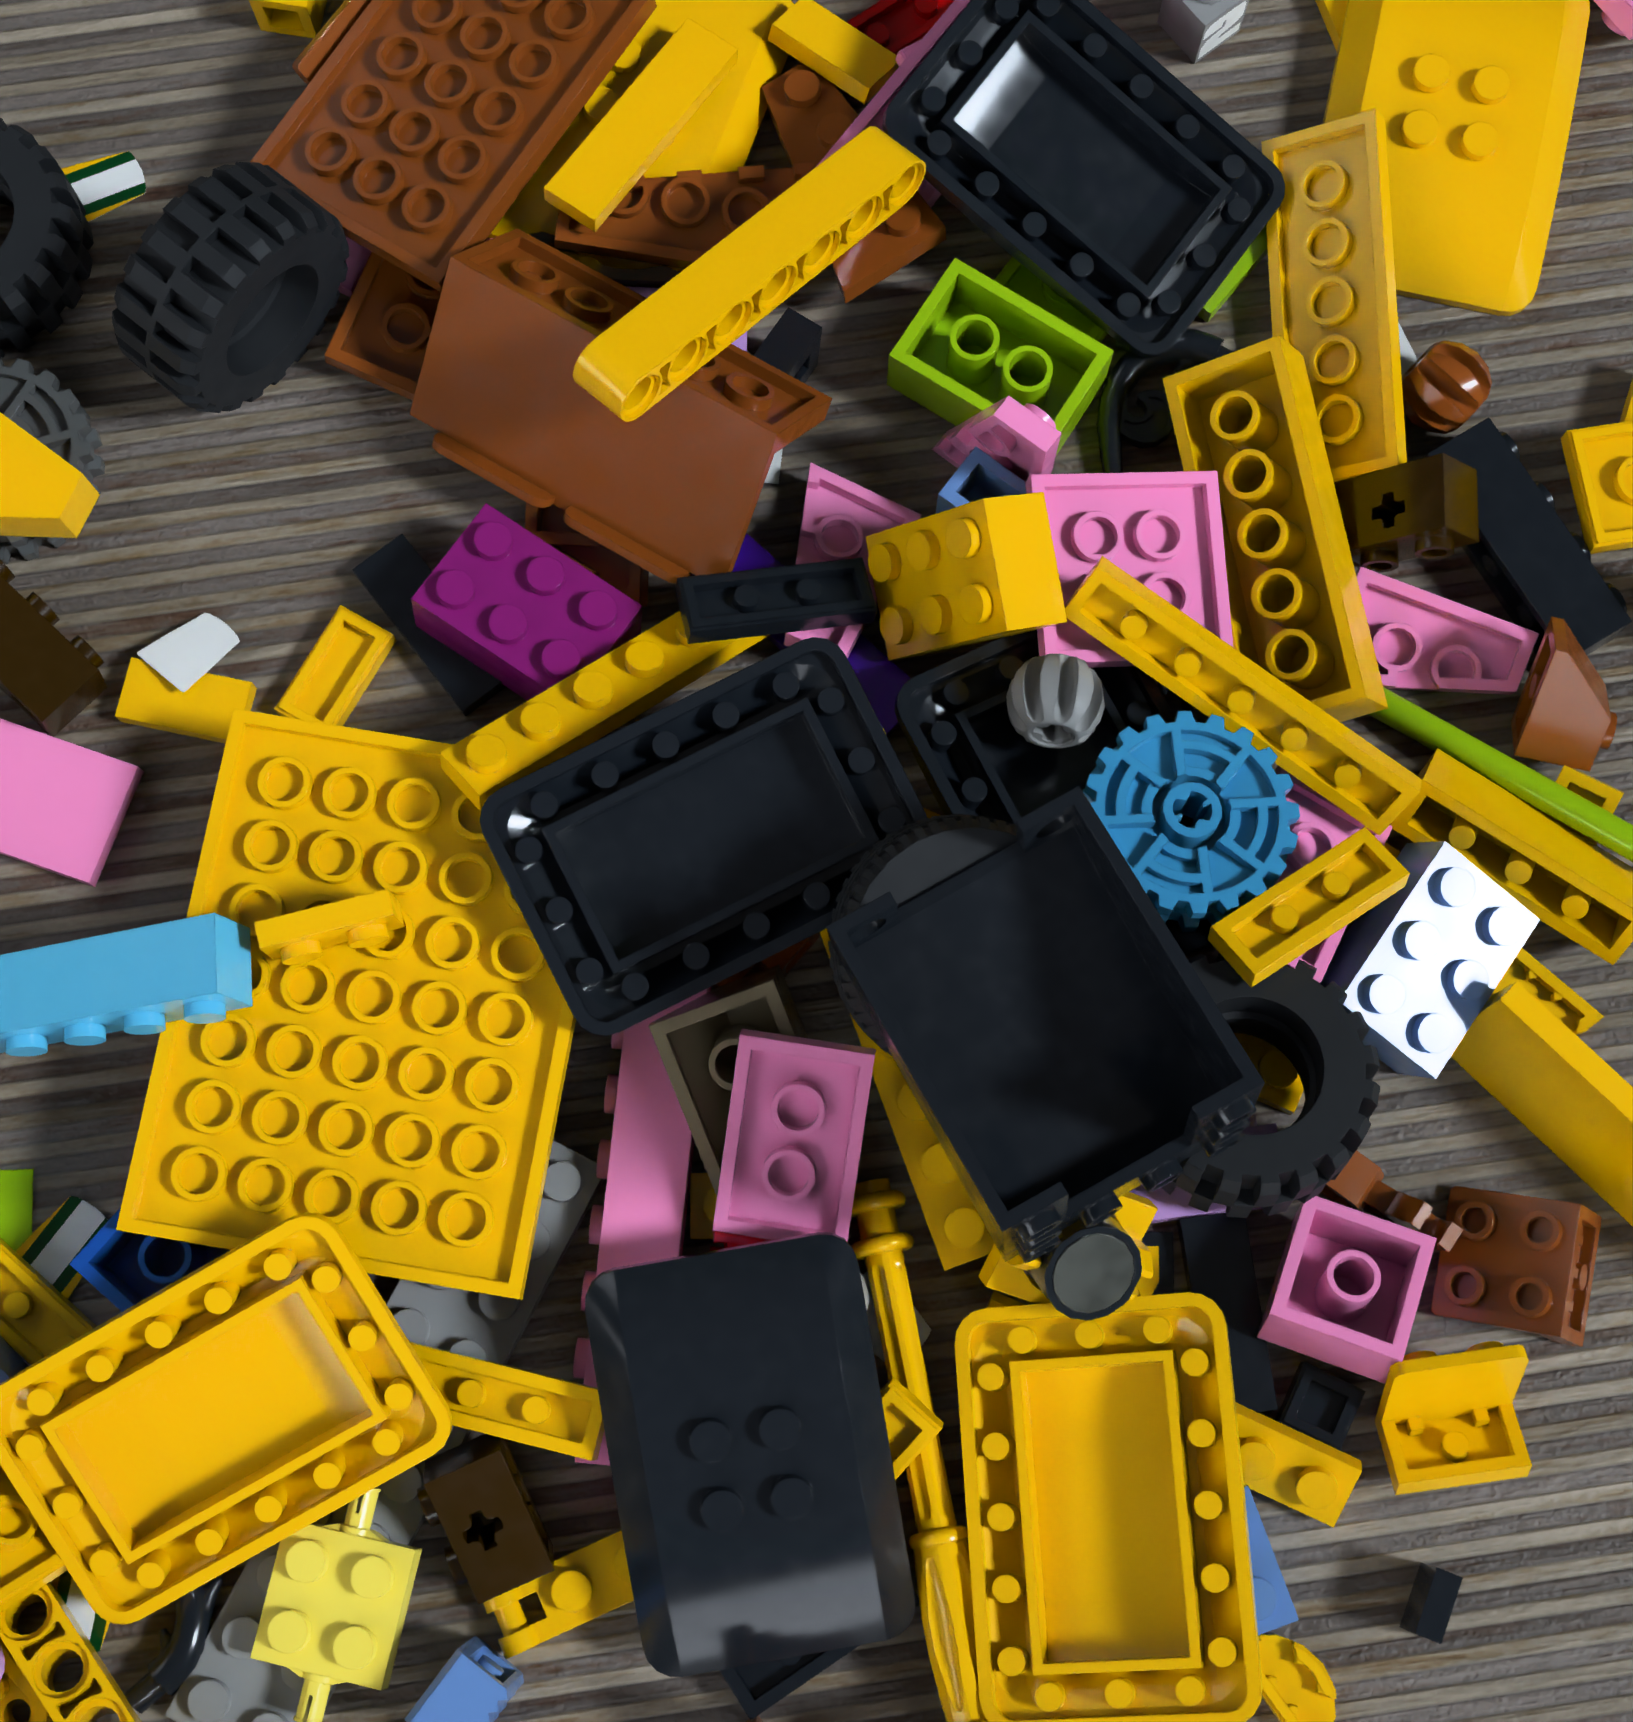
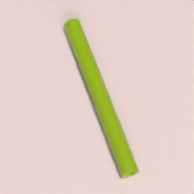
[1368,687,1633,862]

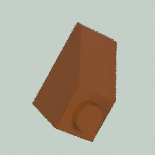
[1511,616,1617,772]

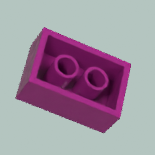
[411,503,642,701]

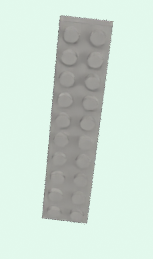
[165,1140,604,1722]

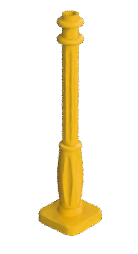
[851,1178,988,1722]

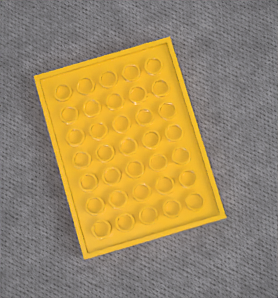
[116,708,576,1300]

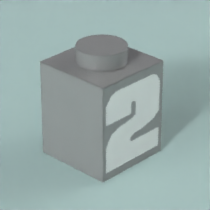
[1157,0,1249,64]

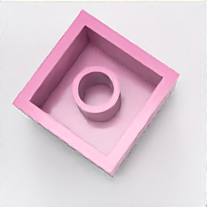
[1257,1196,1437,1384]

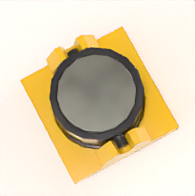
[978,1192,1158,1320]

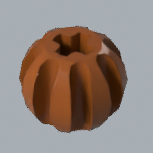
[1402,341,1492,434]

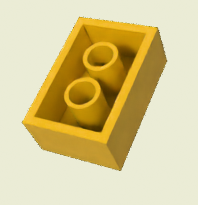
[865,492,1067,661]

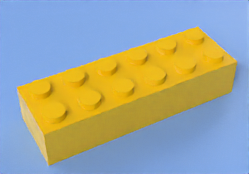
[1162,335,1388,722]

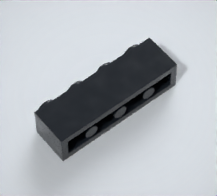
[1425,418,1632,655]

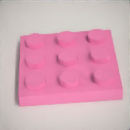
[1025,471,1234,668]

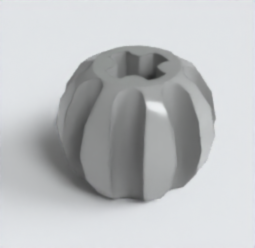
[1006,654,1105,748]

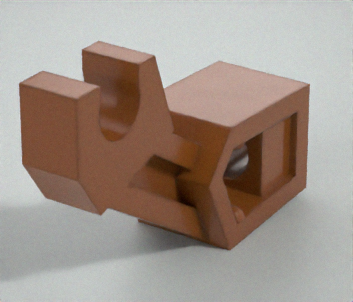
[1321,1150,1463,1252]

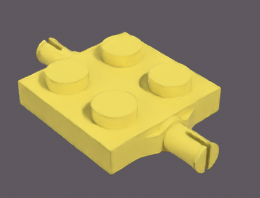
[250,1487,422,1722]

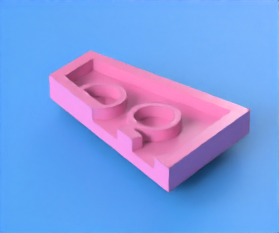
[932,395,1062,482]

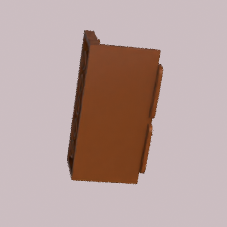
[409,228,832,583]

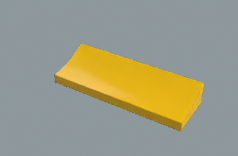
[1451,981,1633,1227]

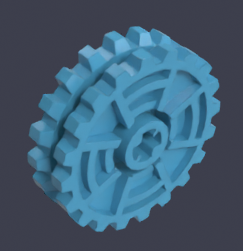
[1083,711,1300,932]

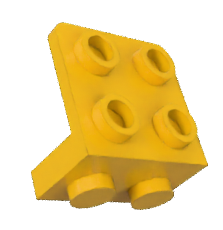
[1375,1341,1532,1495]

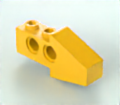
[0,412,100,538]

